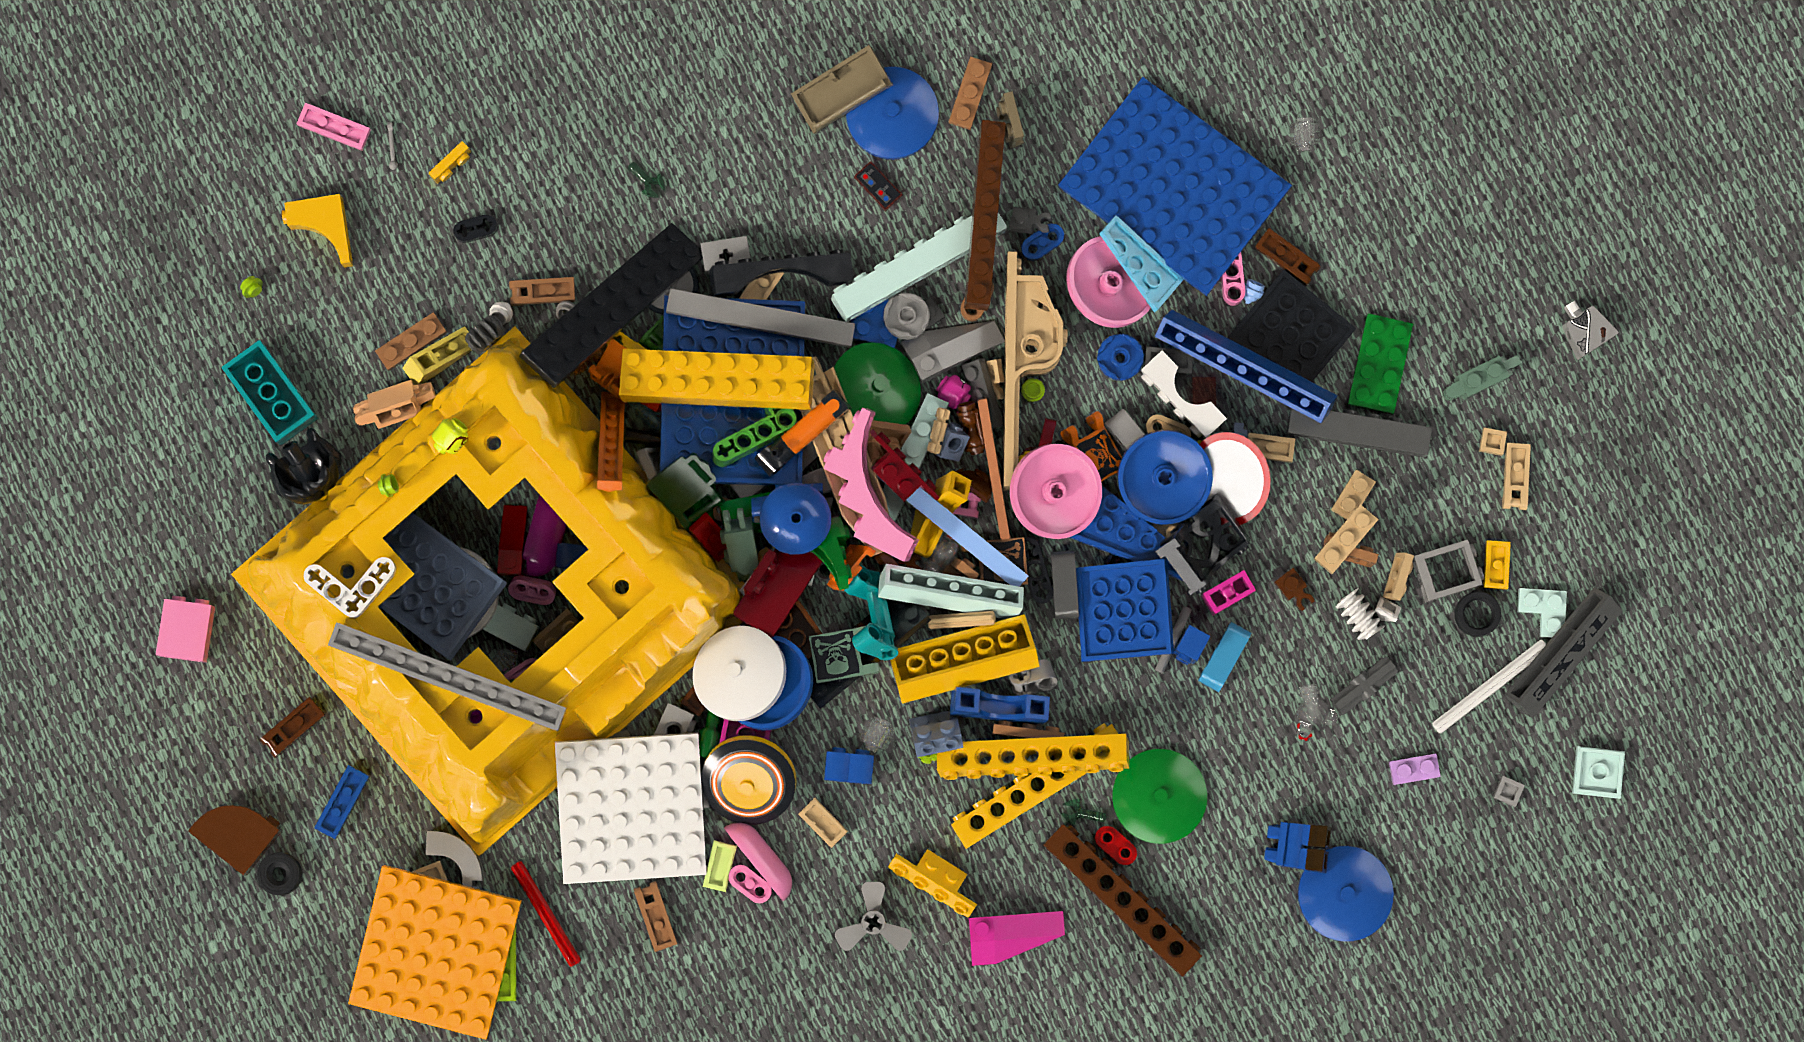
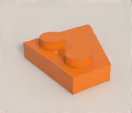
[827,544,876,591]

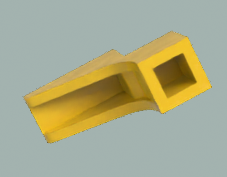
[911,471,972,558]

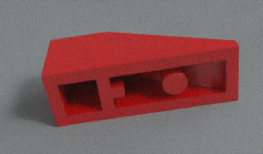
[497,505,528,576]

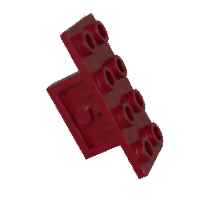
[733,549,822,638]

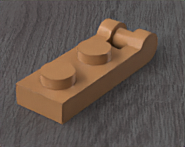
[509,277,576,306]
[634,881,678,952]

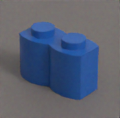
[824,747,874,784]

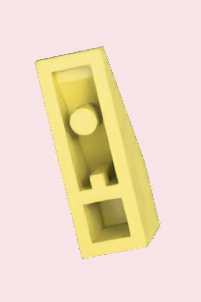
[403,326,472,385]

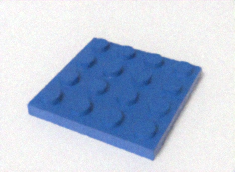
[1076,559,1174,662]

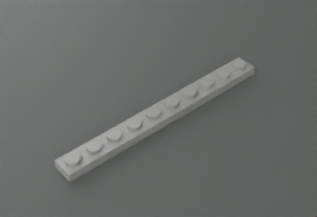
[328,622,567,731]

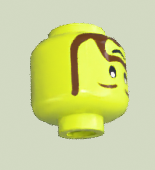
[432,418,469,454]

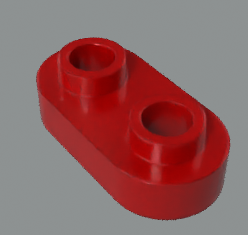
[1095,826,1137,865]

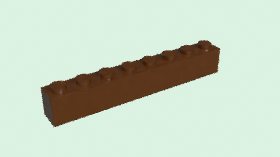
[964,120,1006,311]

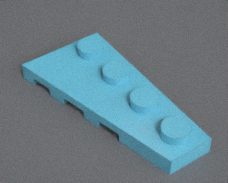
[1099,215,1184,313]

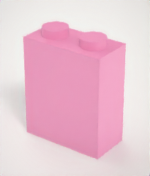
[156,596,215,663]

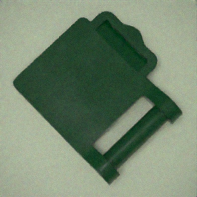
[647,453,725,531]

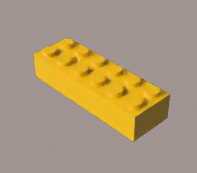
[890,614,1039,704]

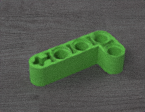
[712,408,797,467]

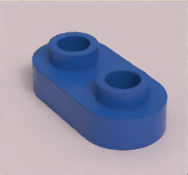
[1021,224,1064,261]

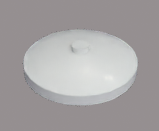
[693,626,787,721]

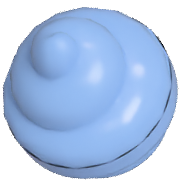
[1244,279,1265,304]

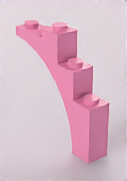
[824,408,919,562]

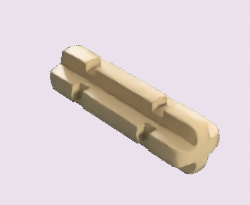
[927,408,951,454]

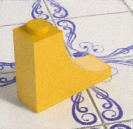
[282,194,353,268]

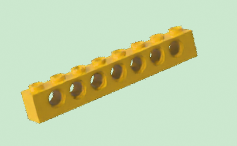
[951,723,1118,849]
[937,734,1129,780]

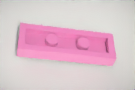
[297,103,371,151]

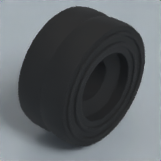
[257,852,302,895]

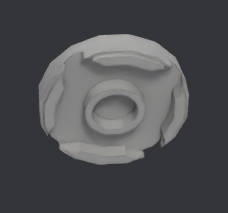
[883,293,930,340]

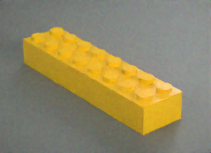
[619,349,815,410]

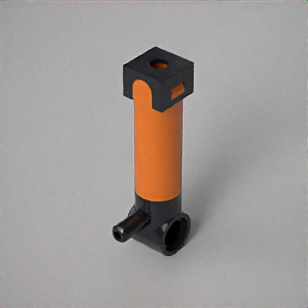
[754,390,852,477]

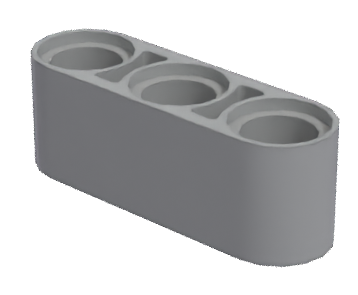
[1104,409,1145,451]

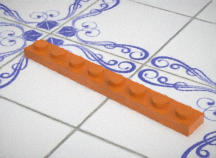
[597,392,625,492]

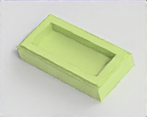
[703,840,737,892]

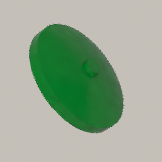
[833,342,921,425]
[1112,749,1207,844]

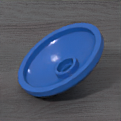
[760,483,831,555]

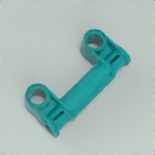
[844,565,898,661]

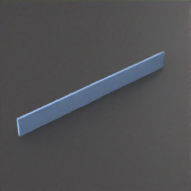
[877,475,1028,587]

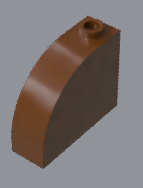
[188,805,283,876]

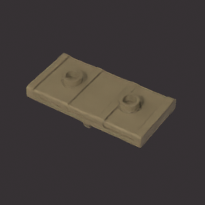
[791,45,893,134]

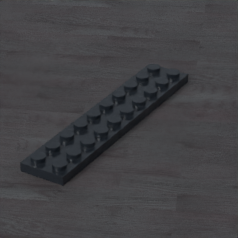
[519,223,703,388]

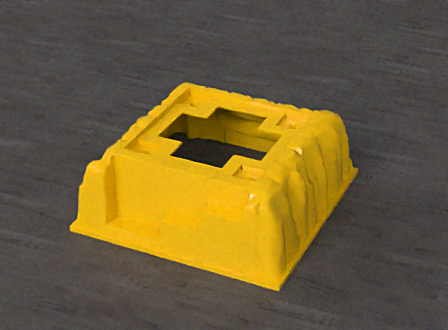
[231,326,745,856]

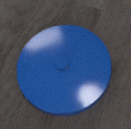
[846,67,939,160]
[1118,430,1213,525]
[738,636,813,730]
[1298,846,1394,941]

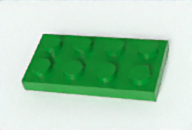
[1347,313,1413,415]

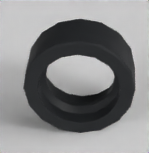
[1454,591,1501,637]

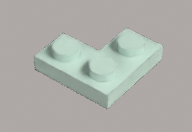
[1517,588,1567,638]

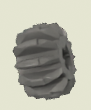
[465,315,505,354]

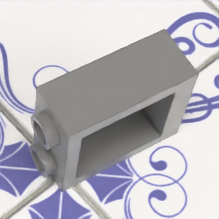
[1412,540,1484,603]

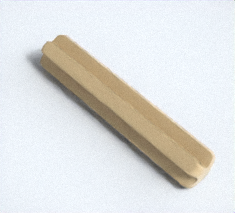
[928,611,996,629]

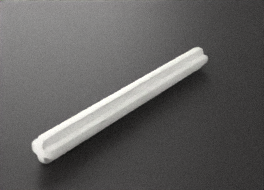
[1432,640,1546,733]

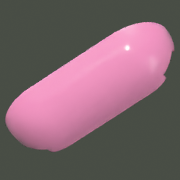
[724,823,792,901]

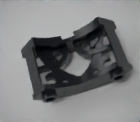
[1156,493,1251,596]

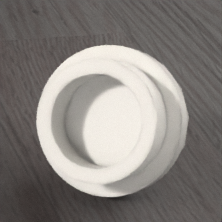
[489,302,513,325]

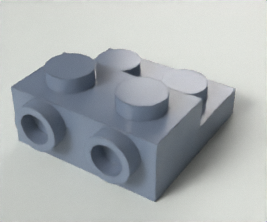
[909,711,964,757]

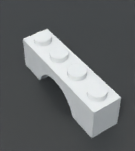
[1141,350,1227,438]

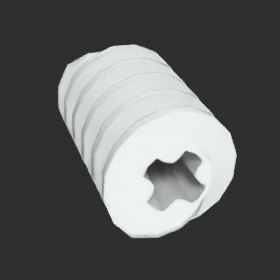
[1336,587,1385,640]

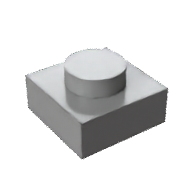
[1492,776,1525,807]

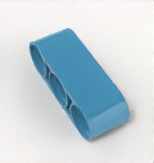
[1198,622,1252,692]

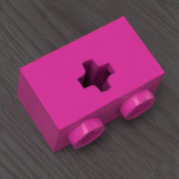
[1201,570,1256,616]

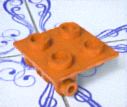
[588,338,627,403]

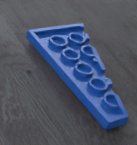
[1069,486,1183,581]

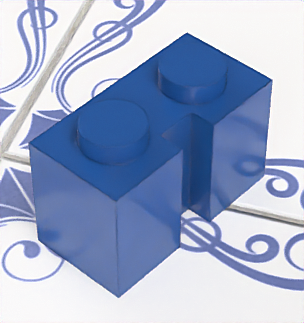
[1174,625,1210,665]

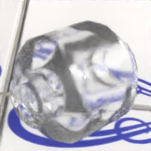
[1290,117,1320,151]
[859,716,894,753]

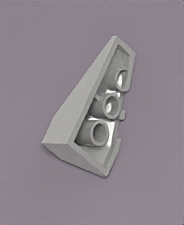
[901,321,1005,384]

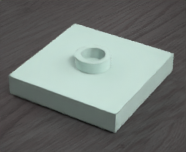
[1572,746,1625,799]

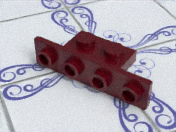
[870,429,940,502]

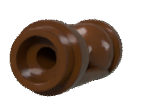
[956,401,985,455]

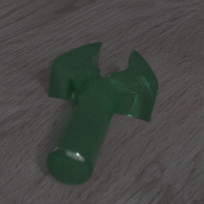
[628,162,665,198]
[1061,799,1106,825]

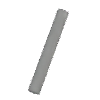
[1155,606,1192,674]

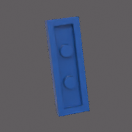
[314,765,370,839]

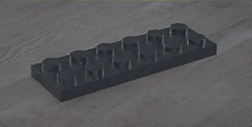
[809,599,931,709]

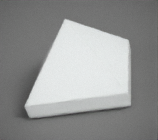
[1375,597,1401,622]

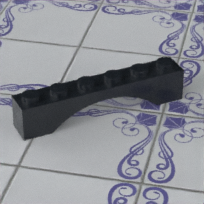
[709,250,854,297]

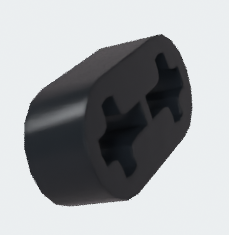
[453,215,498,243]

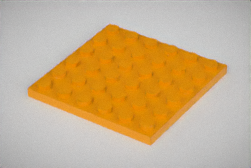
[348,865,522,1040]

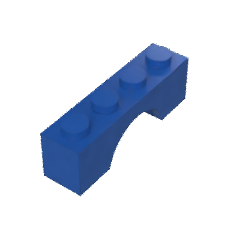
[950,687,1050,725]

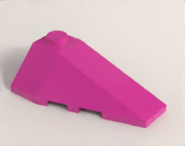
[968,911,1065,966]

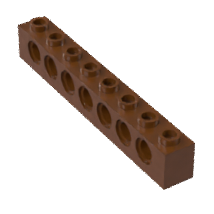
[1043,824,1202,977]

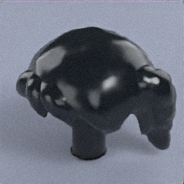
[265,428,342,504]

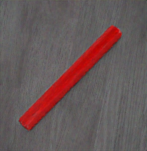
[511,861,581,967]

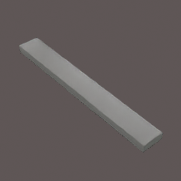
[666,288,855,348]

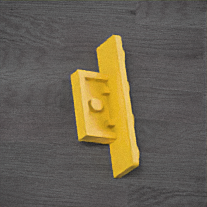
[888,849,977,917]

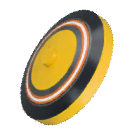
[701,736,797,825]

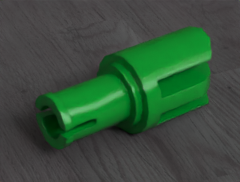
[698,710,721,762]

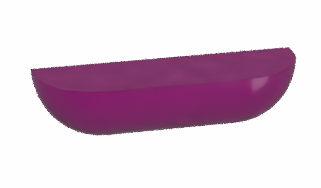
[522,495,567,577]

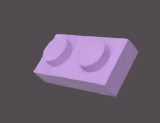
[1389,754,1441,785]

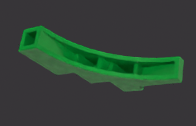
[720,491,852,590]

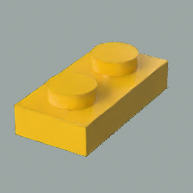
[429,141,471,184]
[1483,540,1511,590]

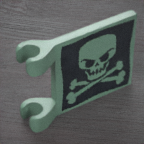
[809,626,880,683]

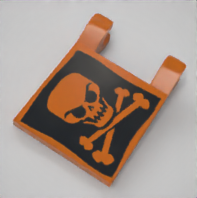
[1060,411,1122,482]

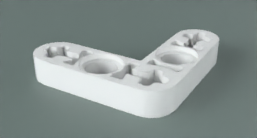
[303,557,396,618]

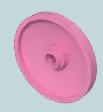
[1066,236,1151,328]
[1010,444,1102,539]

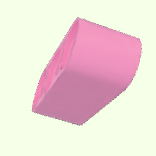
[1221,252,1245,306]

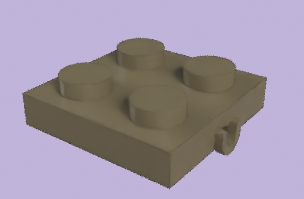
[996,91,1024,149]

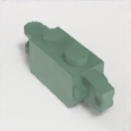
[1442,355,1522,401]
[720,508,759,582]

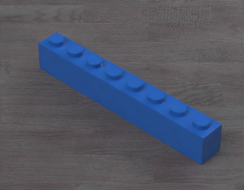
[1155,310,1338,423]

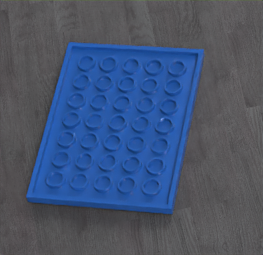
[1058,77,1292,296]
[660,295,805,486]

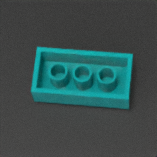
[221,340,319,446]

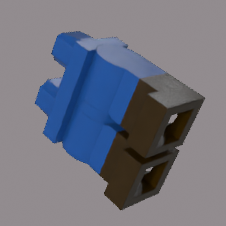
[1264,822,1332,874]

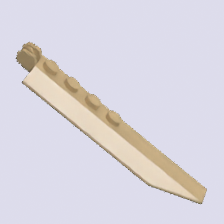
[800,356,889,556]

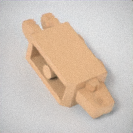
[353,380,436,429]

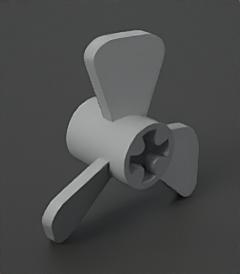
[835,882,912,951]

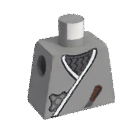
[1562,301,1619,360]

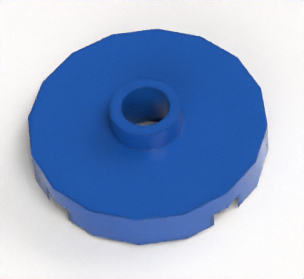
[1097,334,1144,381]

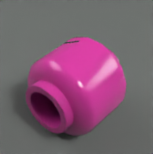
[936,375,971,409]

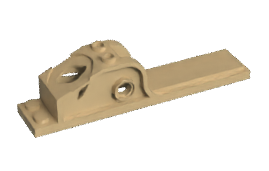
[1003,252,1068,491]

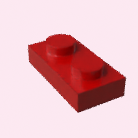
[688,513,727,562]

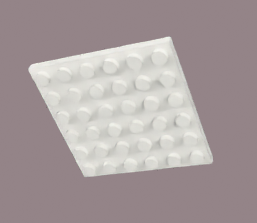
[555,732,706,884]

